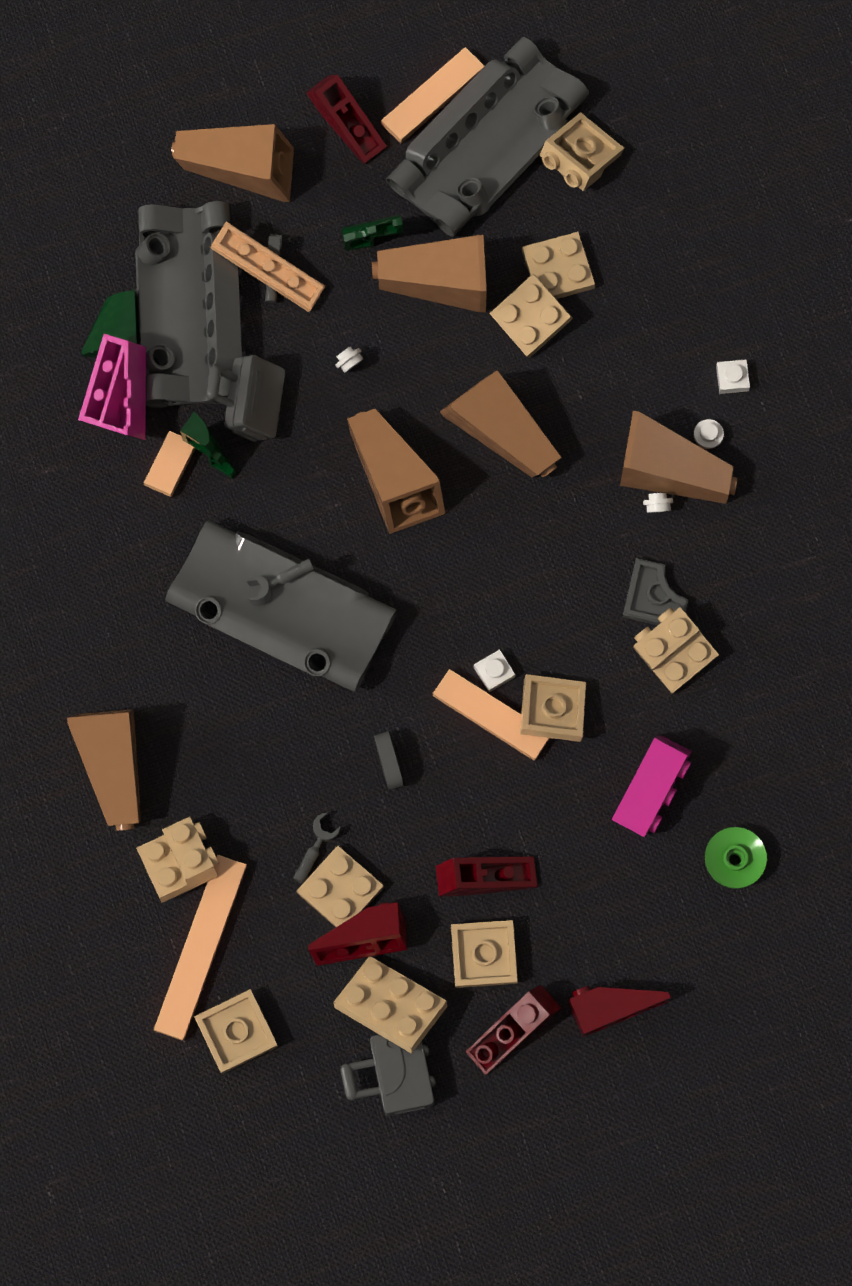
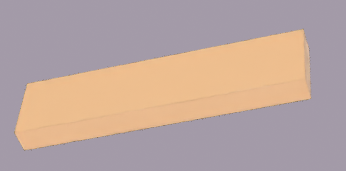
[381,47,485,144]
[210,221,325,312]
[433,669,550,761]

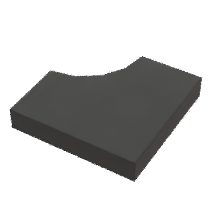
[622,558,688,625]

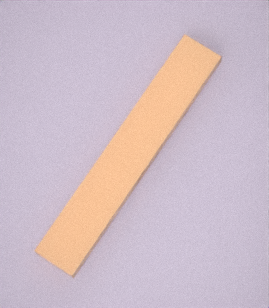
[154,855,247,1041]

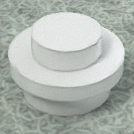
[335,346,363,373]
[694,419,724,449]
[643,493,673,513]

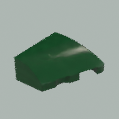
[341,214,403,251]
[82,290,138,357]
[180,412,236,479]

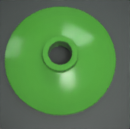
[705,827,767,889]

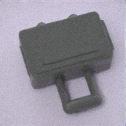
[206,355,285,442]
[340,1034,436,1116]

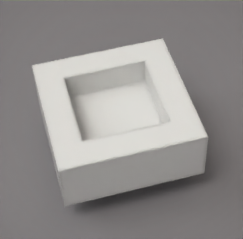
[716,360,750,394]
[474,650,515,693]

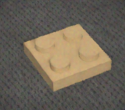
[522,232,595,299]
[489,274,573,358]
[520,674,586,742]
[297,845,384,927]
[451,920,518,988]
[194,989,278,1074]

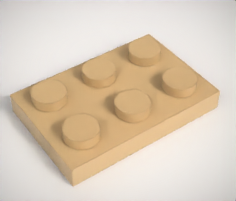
[334,956,447,1054]

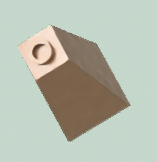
[171,124,294,202]
[372,235,487,312]
[440,370,561,477]
[347,409,445,534]
[620,411,737,504]
[67,709,141,830]

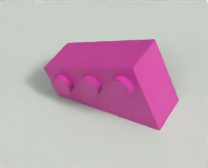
[78,334,146,440]
[612,735,692,837]

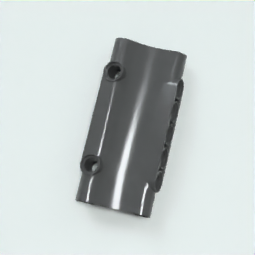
[386,37,589,237]
[135,201,242,408]
[165,520,397,692]

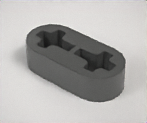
[373,731,404,790]

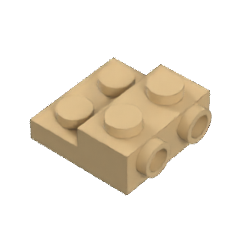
[539,112,624,191]
[633,607,719,694]
[136,817,219,903]

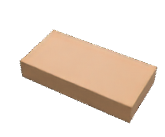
[144,431,196,497]

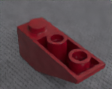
[465,985,561,1075]

